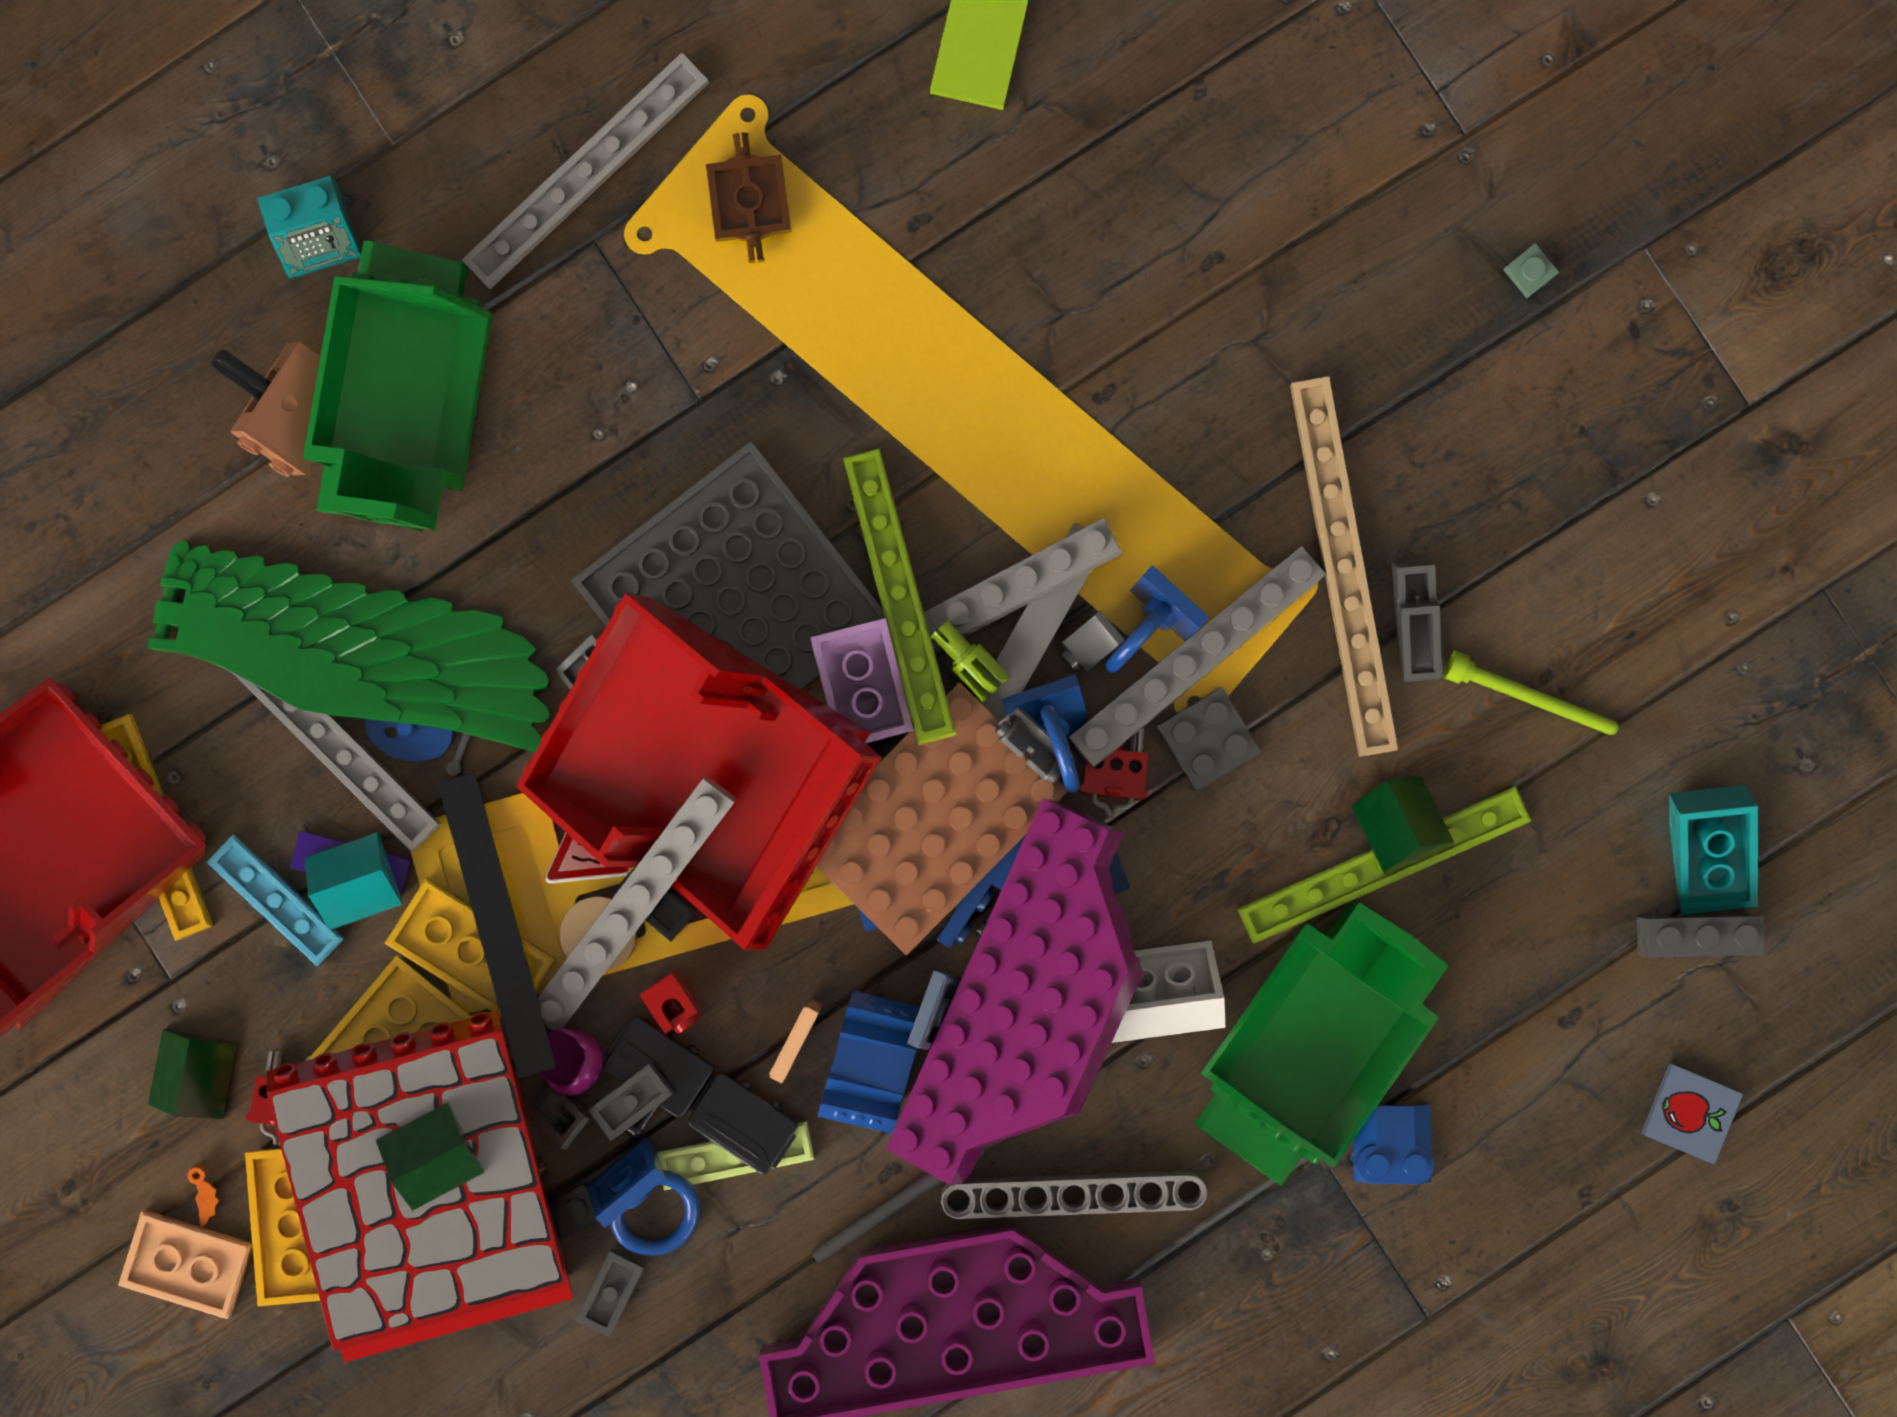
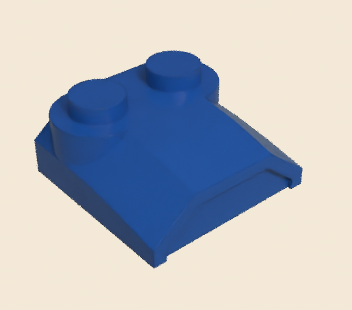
[1353,1104,1434,1184]

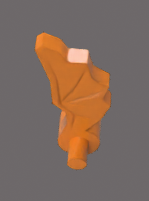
[187,1164,220,1227]

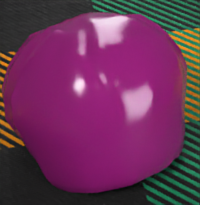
[539,1028,604,1096]

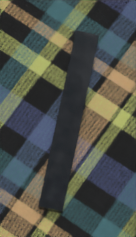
[438,773,557,1079]

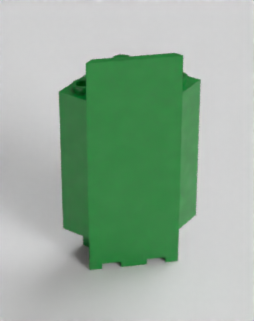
[303,240,493,532]
[1194,901,1449,1186]

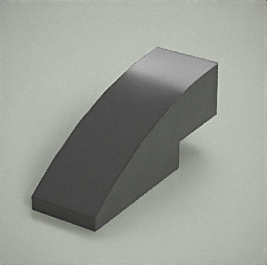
[1392,557,1442,682]

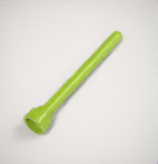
[1443,650,1619,735]

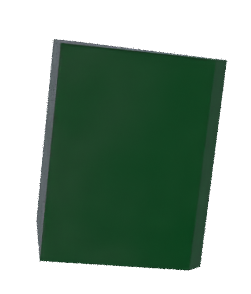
[1351,776,1454,875]
[148,1029,239,1119]
[376,1102,484,1211]

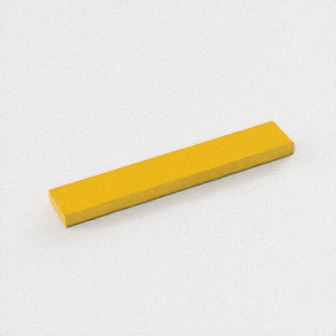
[100,714,214,941]

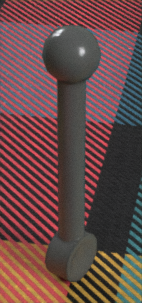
[446,733,471,776]

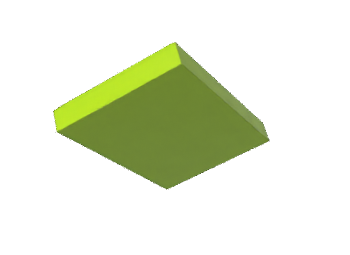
[930,0,1029,110]

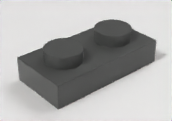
[588,1062,675,1141]
[576,1249,645,1338]

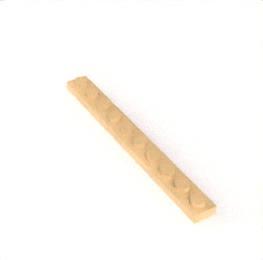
[1290,376,1398,757]

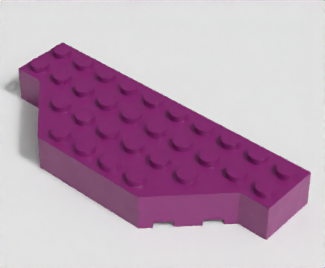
[886,798,1143,1185]
[759,1223,1155,1417]

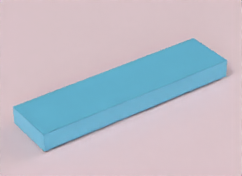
[206,834,346,967]

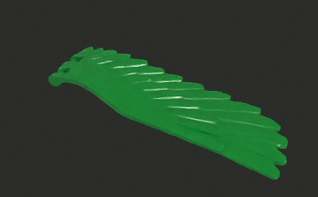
[147,540,551,752]

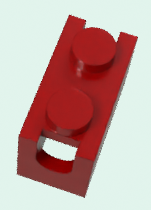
[639,968,704,1034]

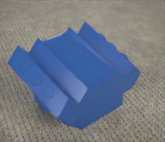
[817,990,920,1134]

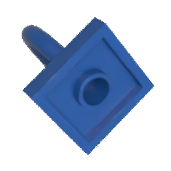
[1105,565,1210,673]
[1002,675,1089,793]
[587,1137,700,1256]

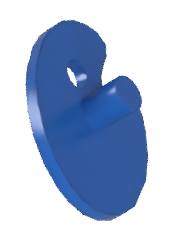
[364,719,453,762]

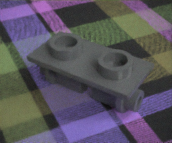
[995,706,1075,783]

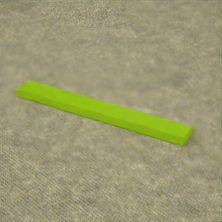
[843,448,956,745]
[1237,786,1531,944]

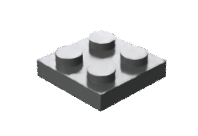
[1156,687,1261,791]

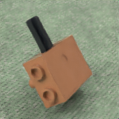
[211,341,320,477]

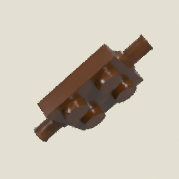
[706,132,791,263]

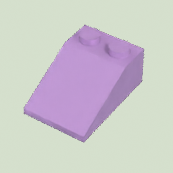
[810,618,914,743]

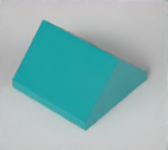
[305,832,403,930]

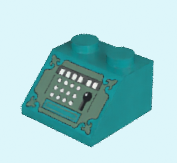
[257,176,361,279]

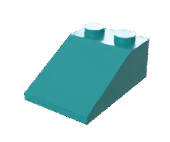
[1669,785,1758,915]

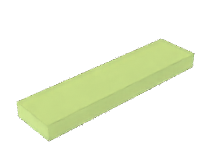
[657,1121,815,1191]

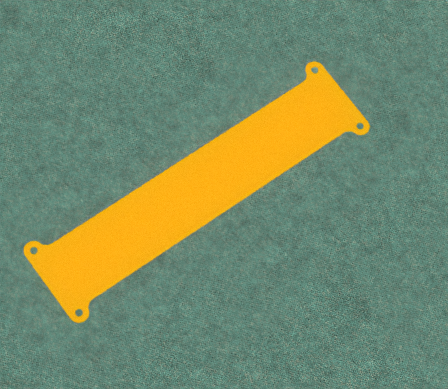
[624,94,1318,713]

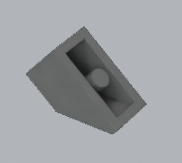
[1061,610,1125,673]

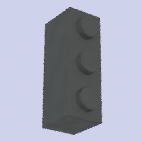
[1636,914,1765,958]

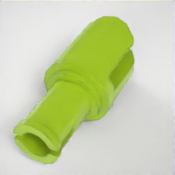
[930,620,1011,702]

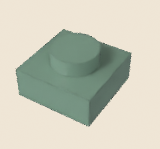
[1503,243,1559,298]

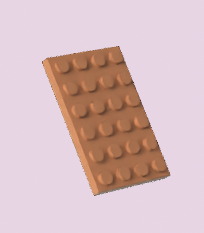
[816,682,1067,956]

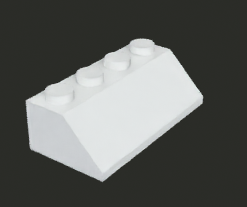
[1112,940,1225,1043]

